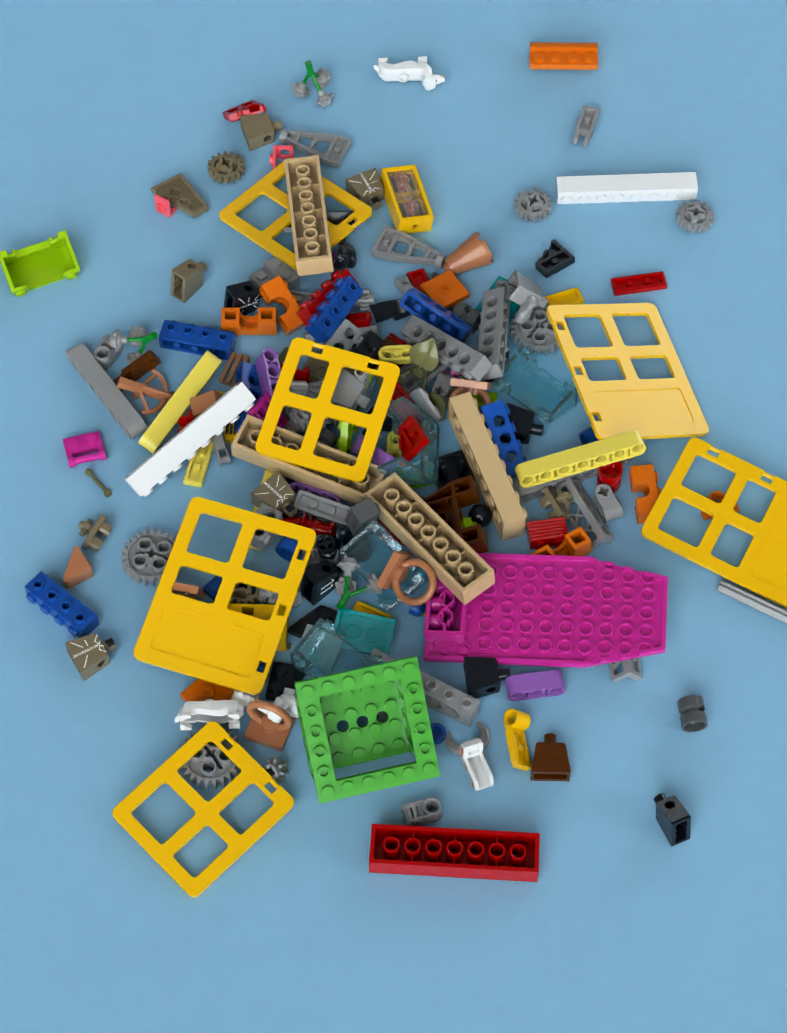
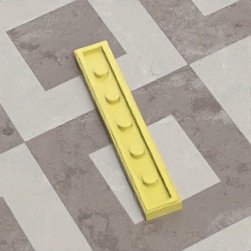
[183,390,226,488]

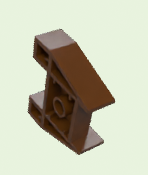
[423,475,490,553]

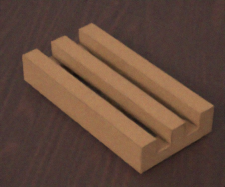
[219,351,250,387]

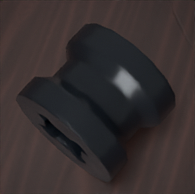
[316,535,337,559]

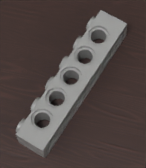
[476,287,511,381]
[400,315,493,382]
[365,648,480,727]

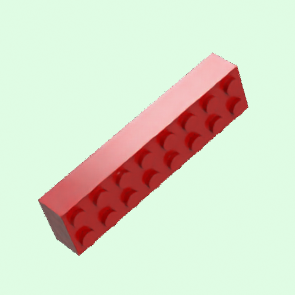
[369,824,540,882]

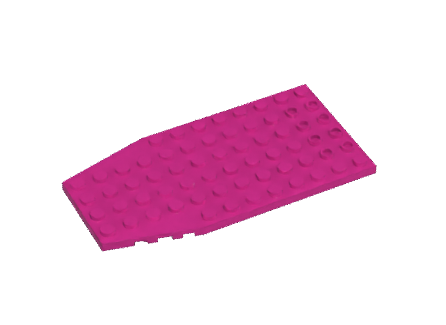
[424,553,668,668]

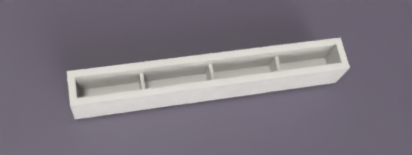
[556,172,698,204]
[124,382,256,497]

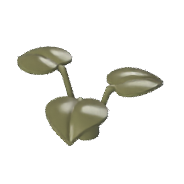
[375,338,446,421]

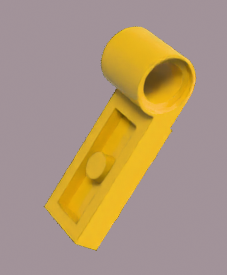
[504,708,532,771]

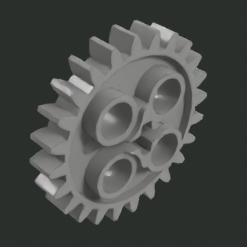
[510,305,569,356]
[121,528,181,587]
[180,727,243,789]

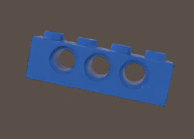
[399,287,474,343]
[235,362,263,433]
[480,400,527,478]

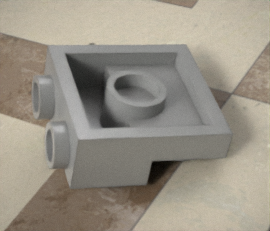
[249,256,300,289]

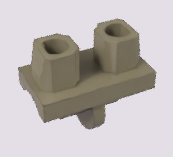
[539,487,572,521]
[78,514,113,552]

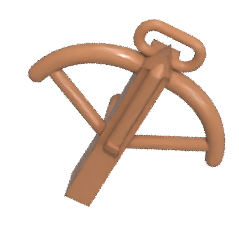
[116,369,175,415]

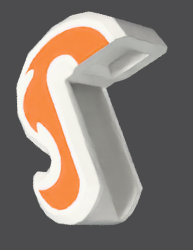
[460,738,494,791]

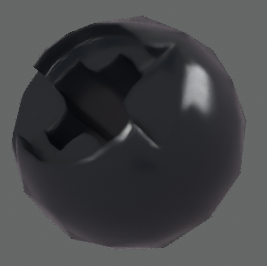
[468,504,493,527]

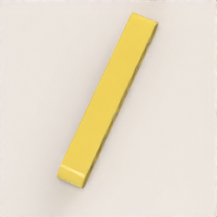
[138,350,222,454]
[515,430,646,488]

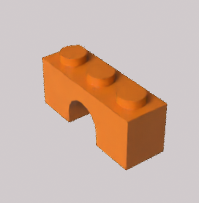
[258,275,305,336]
[221,307,277,335]
[628,464,661,524]
[531,526,591,556]

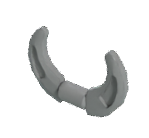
[445,722,490,756]

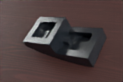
[370,299,411,323]

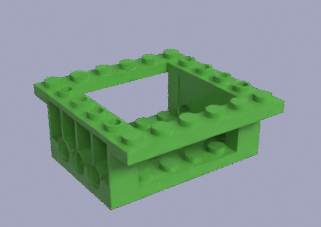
[294,655,440,804]

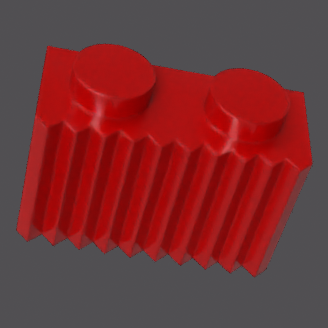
[526,516,568,550]

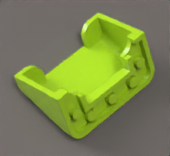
[0,230,80,297]

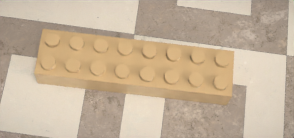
[284,155,334,276]
[447,392,527,542]
[231,414,387,505]
[365,472,495,605]

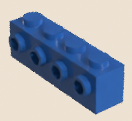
[305,275,364,344]
[159,320,236,360]
[24,571,99,638]

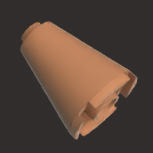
[443,232,494,275]

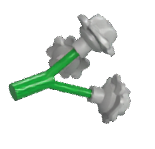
[291,60,334,108]
[109,326,158,364]
[335,557,382,610]

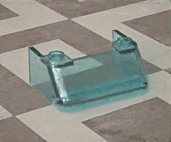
[377,396,440,484]

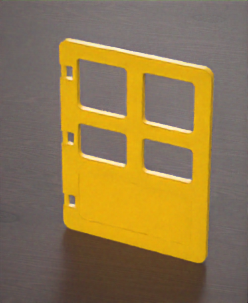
[546,303,709,440]
[641,437,787,608]
[133,497,317,695]

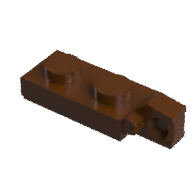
[113,350,161,391]

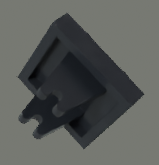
[427,450,476,490]

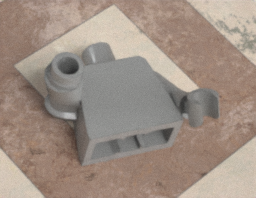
[495,270,548,324]
[315,368,372,410]

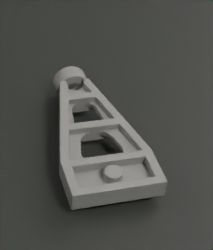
[279,129,352,168]
[371,226,446,269]

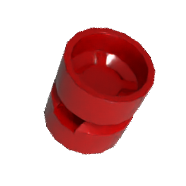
[597,461,623,492]

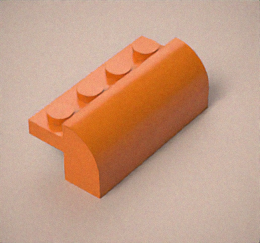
[529,42,598,70]

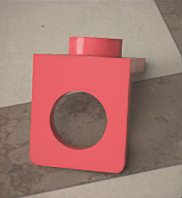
[270,145,294,169]
[154,194,178,218]

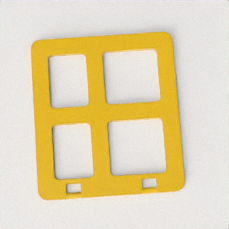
[219,158,372,271]
[255,337,400,483]
[112,721,294,897]

